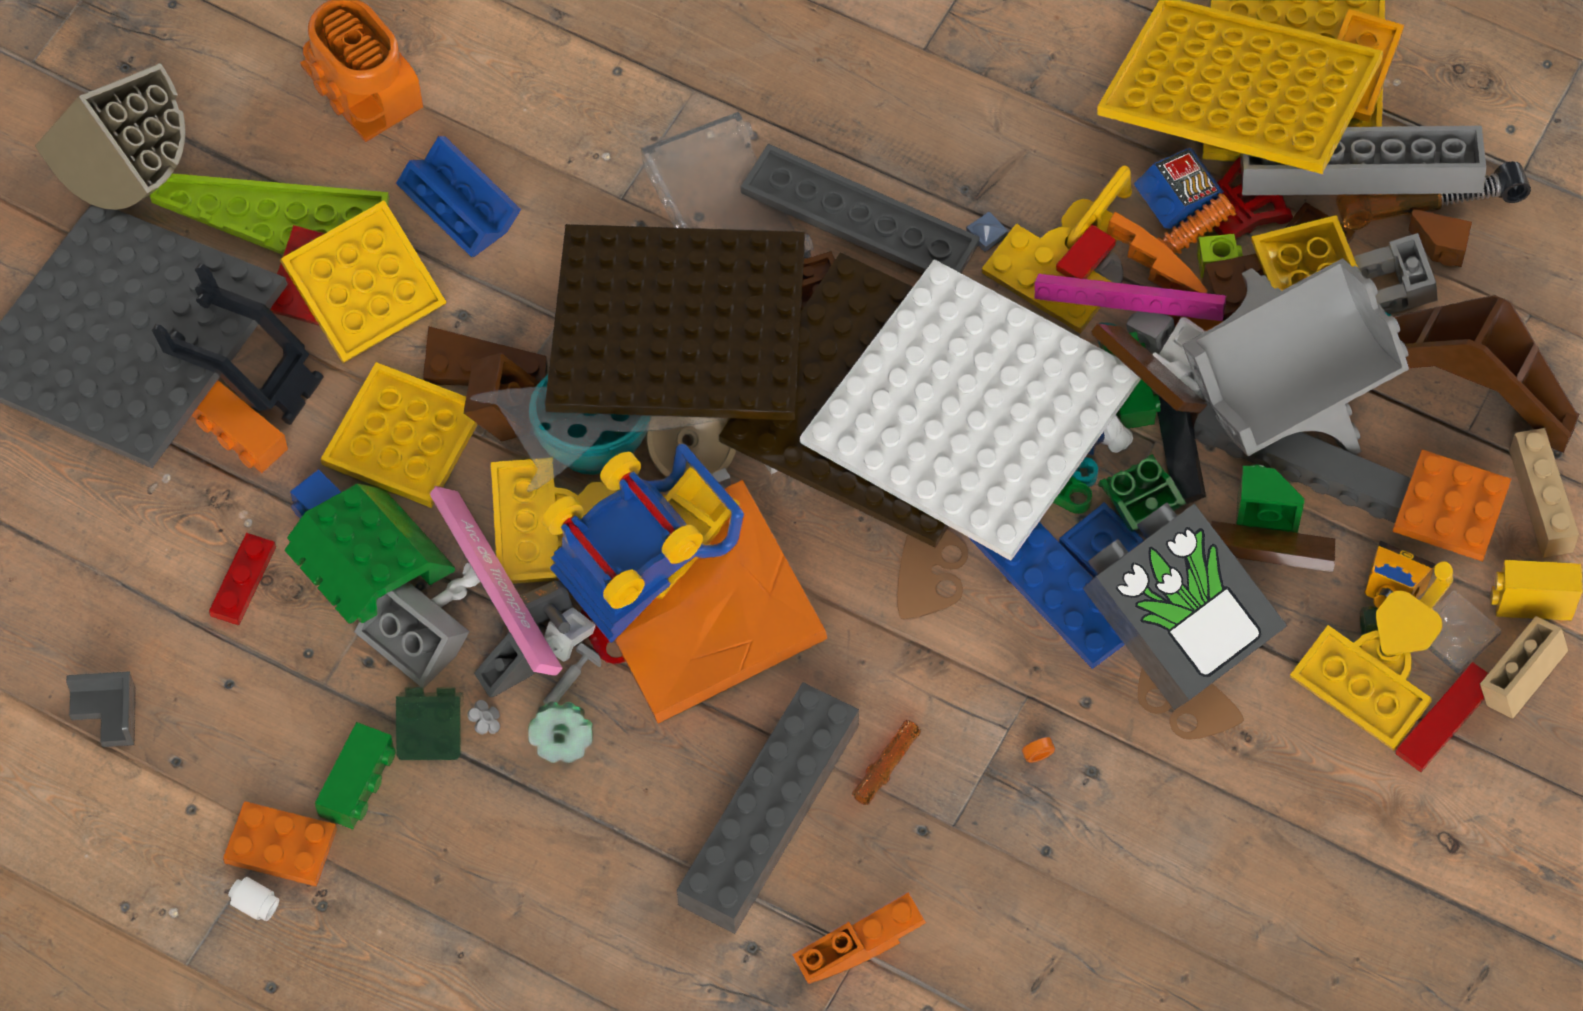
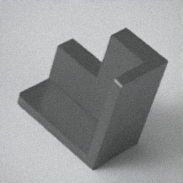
[66,671,136,747]

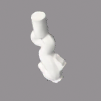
[431,563,480,608]

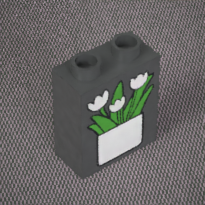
[1082,503,1287,710]

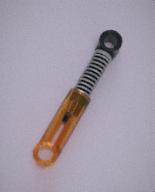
[1336,161,1531,230]

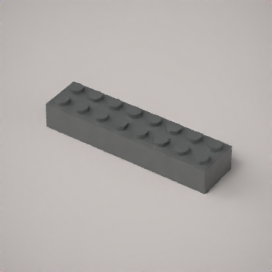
[677,682,859,934]

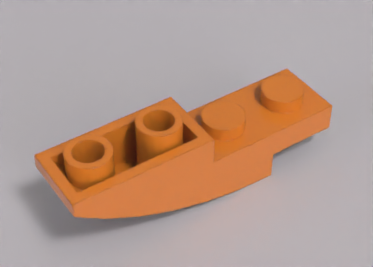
[792,892,926,984]

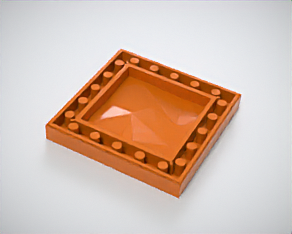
[614,479,828,724]

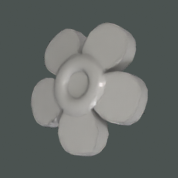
[467,700,500,735]

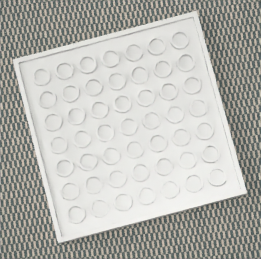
[800,259,1141,561]

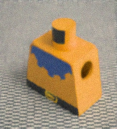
[1365,541,1436,608]

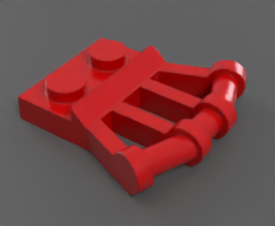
[1213,157,1293,240]

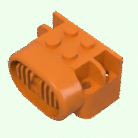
[300,0,423,142]

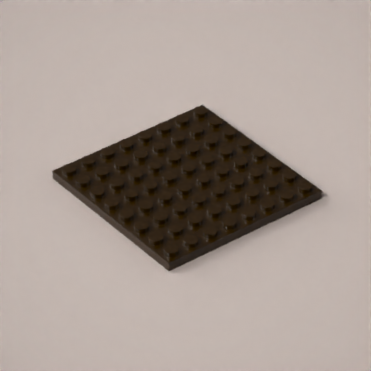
[545,224,805,420]
[719,252,949,548]

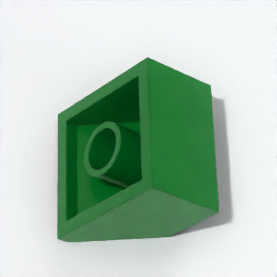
[1236,464,1304,533]

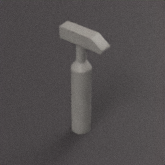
[543,642,602,709]

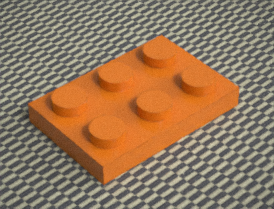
[223,801,337,887]

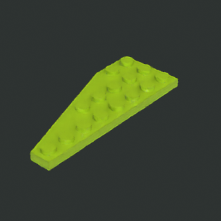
[150,173,390,255]

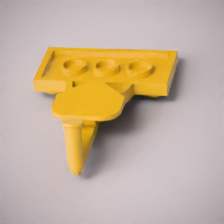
[982,165,1132,334]
[491,458,666,584]
[1290,561,1453,751]

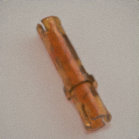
[852,720,921,805]

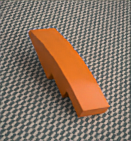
[1106,212,1208,293]

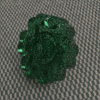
[528,701,594,763]

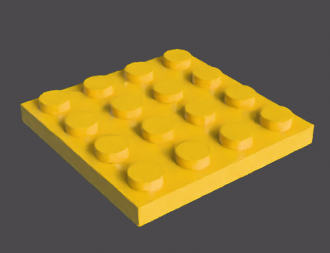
[280,200,447,364]
[320,362,478,508]

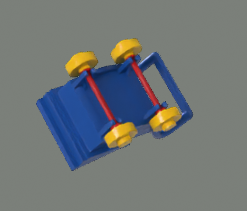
[542,444,744,643]

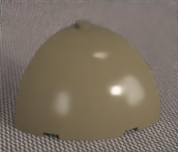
[35,63,185,210]

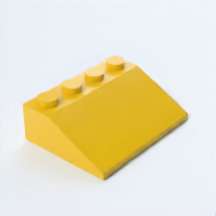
[1251,215,1358,291]

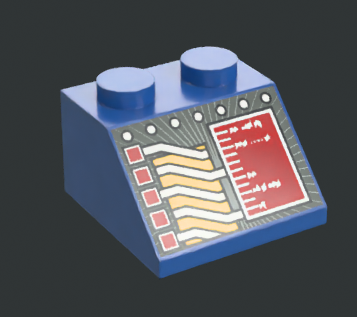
[1134,148,1223,229]

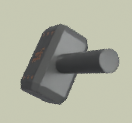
[520,580,572,634]

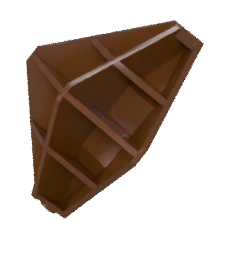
[1393,295,1580,453]

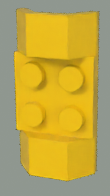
[656,467,740,599]

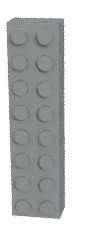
[1240,126,1486,195]

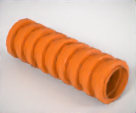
[1157,193,1236,255]

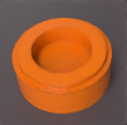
[1022,737,1055,763]

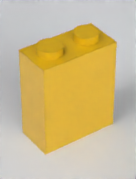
[1490,560,1582,621]

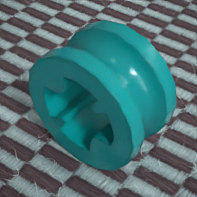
[1071,457,1098,487]

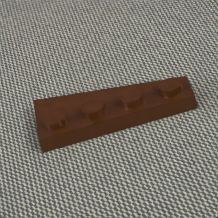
[423,326,547,386]

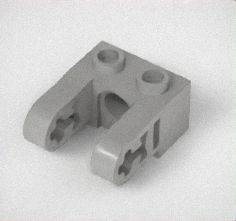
[1354,233,1438,314]

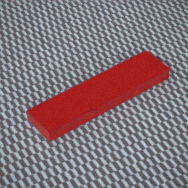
[1395,662,1489,772]

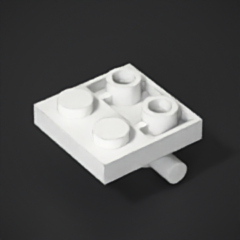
[1152,317,1206,401]

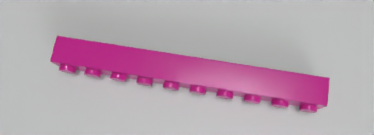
[1034,274,1226,321]

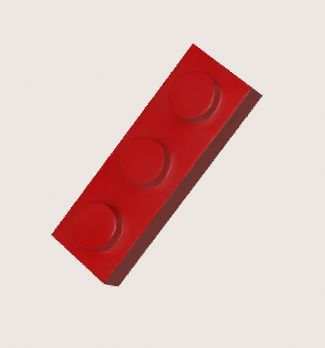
[209,533,276,625]

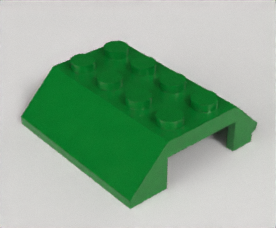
[284,484,455,624]

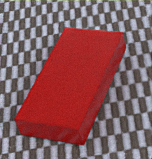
[1056,224,1116,279]

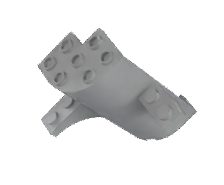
[1182,258,1409,456]

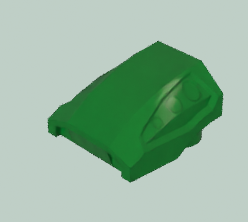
[1098,454,1186,532]

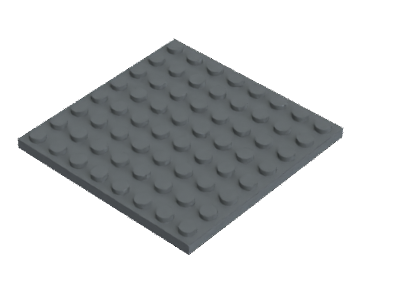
[0,205,288,468]

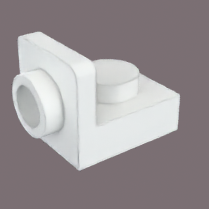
[544,607,596,662]

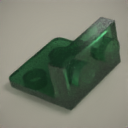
[396,687,464,760]

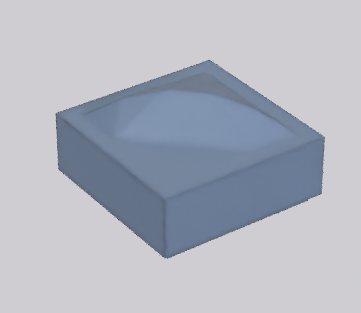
[966,212,1008,252]

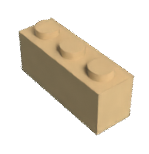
[1480,616,1568,719]

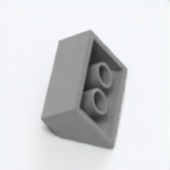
[354,582,470,688]

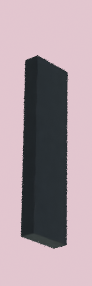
[1157,395,1206,505]

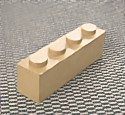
[1509,428,1579,558]

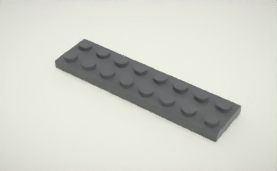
[741,144,980,274]

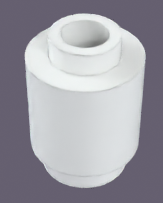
[228,877,279,921]

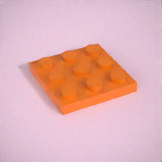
[1392,449,1512,562]

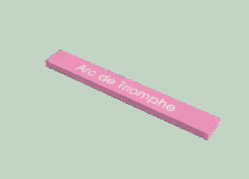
[430,486,562,676]

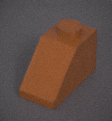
[1408,209,1472,267]

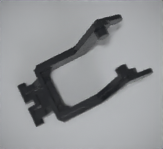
[152,264,324,425]

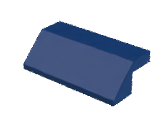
[396,136,521,257]

